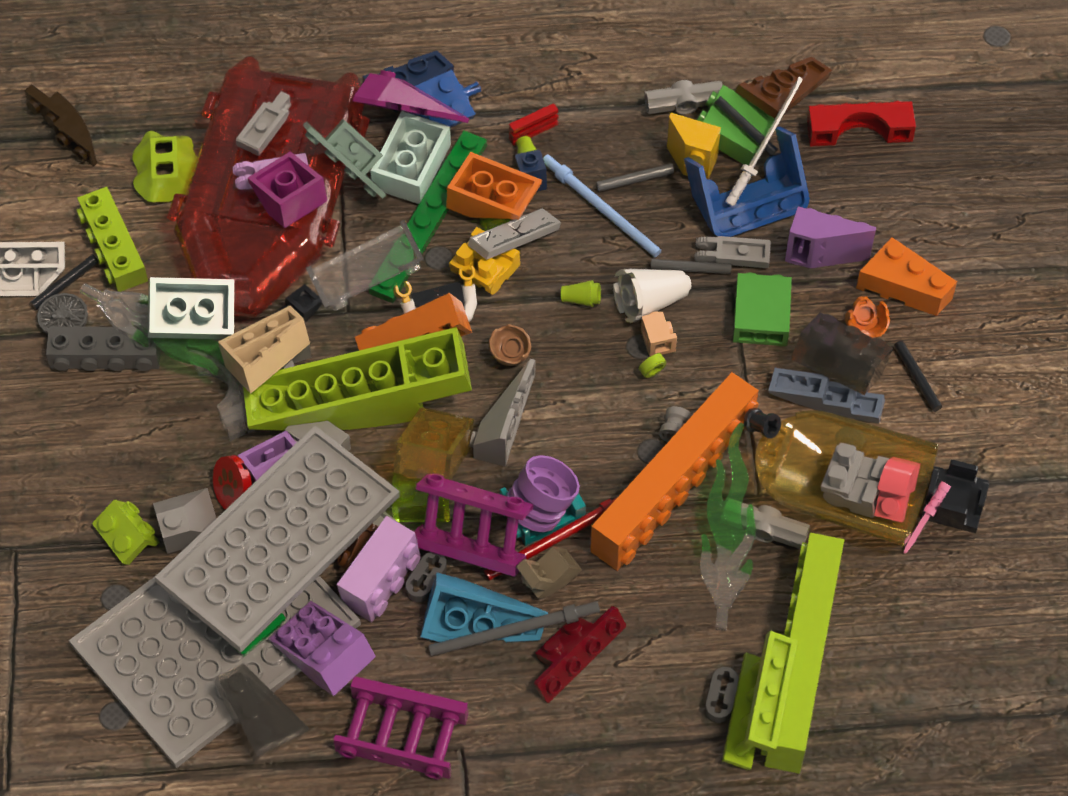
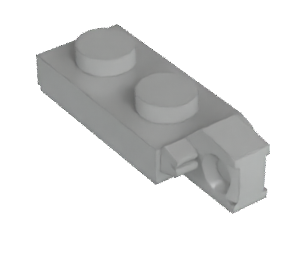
[236,91,291,156]

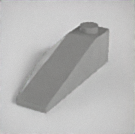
[470,359,535,466]

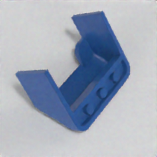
[684,126,810,237]

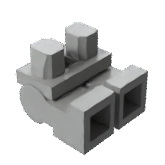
[821,443,889,518]

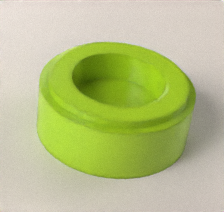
[639,353,667,378]

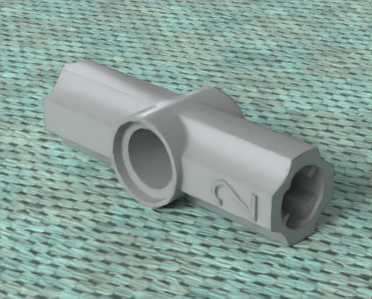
[644,80,723,115]
[721,498,810,549]

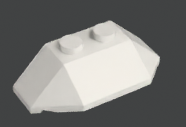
[0,242,65,296]

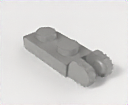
[694,236,771,268]

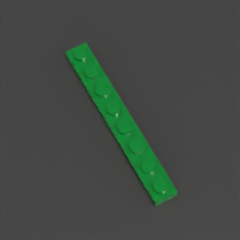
[369,131,487,304]

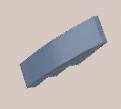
[768,368,885,424]

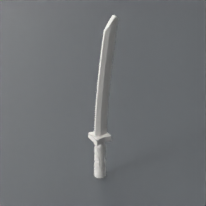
[725,77,802,206]

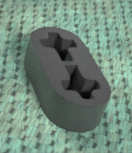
[406,552,447,603]
[705,667,738,723]

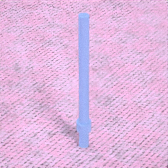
[543,154,661,258]

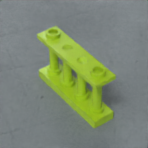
[722,631,798,770]

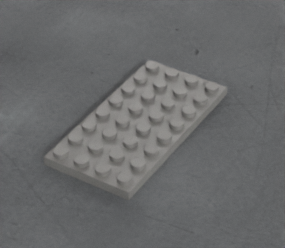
[155,426,400,652]

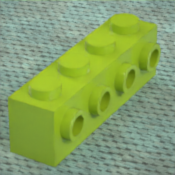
[76,187,148,293]

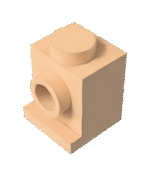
[641,311,677,357]

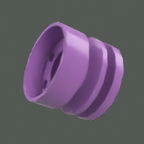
[506,455,580,532]

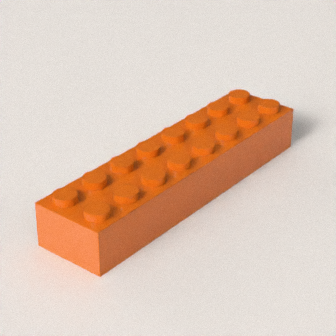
[591,372,759,571]

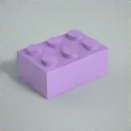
[337,516,421,623]

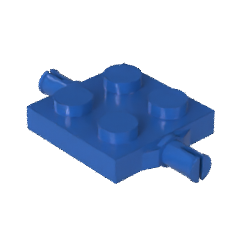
[410,70,481,128]

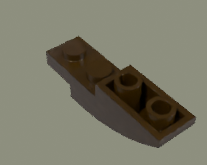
[24,84,97,167]

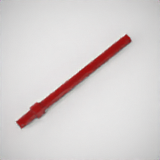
[484,497,618,581]

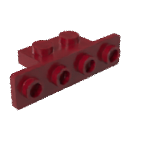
[534,606,626,703]

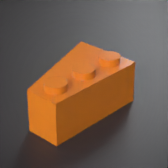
[856,237,957,316]

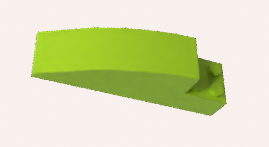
[243,327,472,431]

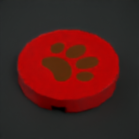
[213,455,252,510]

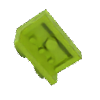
[92,500,159,565]

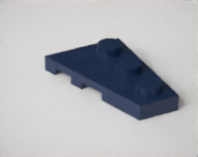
[362,50,454,113]

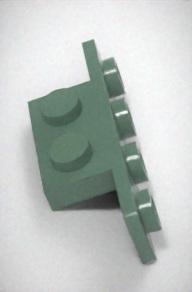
[303,119,386,199]

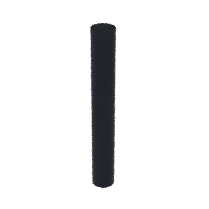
[714,96,778,157]
[29,254,99,310]
[894,340,942,412]

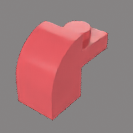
[874,457,921,522]

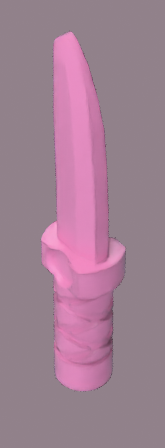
[904,481,951,554]

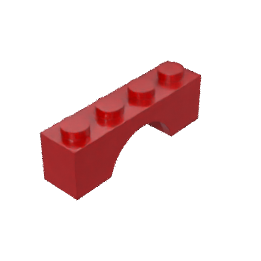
[806,101,916,147]

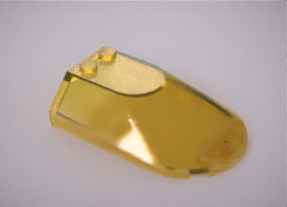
[755,410,938,547]

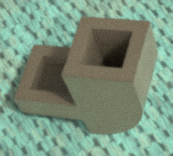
[516,546,582,598]

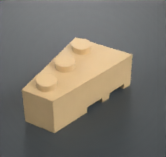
[218,306,310,393]

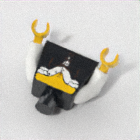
[393,265,477,322]

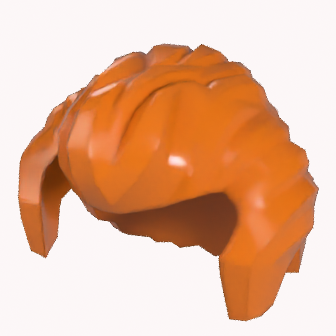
[845,296,890,340]

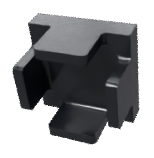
[921,460,989,534]

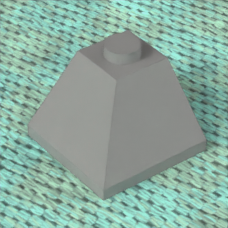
[153,488,217,554]

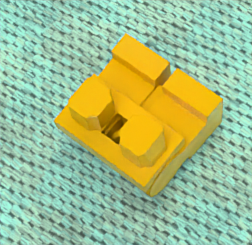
[449,227,520,295]

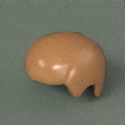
[488,324,532,366]

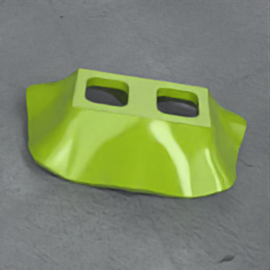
[132,131,201,203]

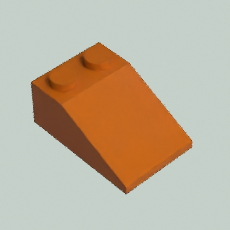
[446,152,542,220]

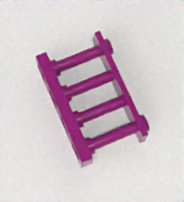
[414,474,533,577]
[334,676,469,779]

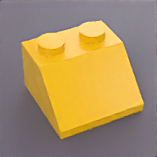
[667,113,721,179]

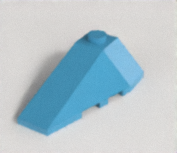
[421,572,548,643]

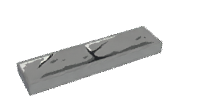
[468,208,561,260]

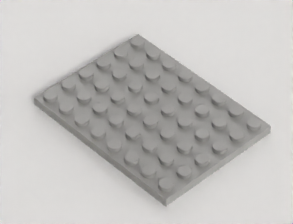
[69,576,361,768]

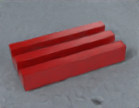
[509,103,559,146]

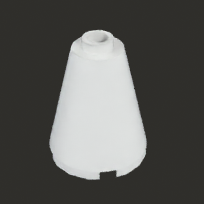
[613,269,691,323]

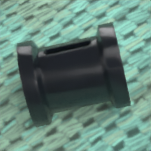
[744,408,781,439]

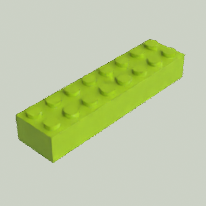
[761,532,844,774]

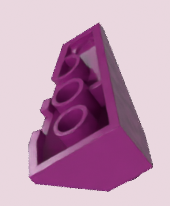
[353,70,469,123]

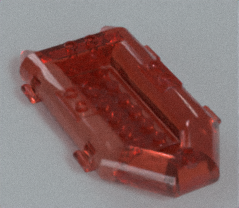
[167,56,370,318]

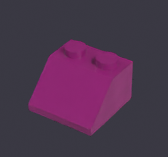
[248,151,327,228]

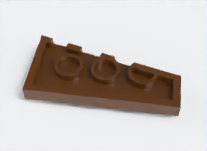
[735,57,832,119]

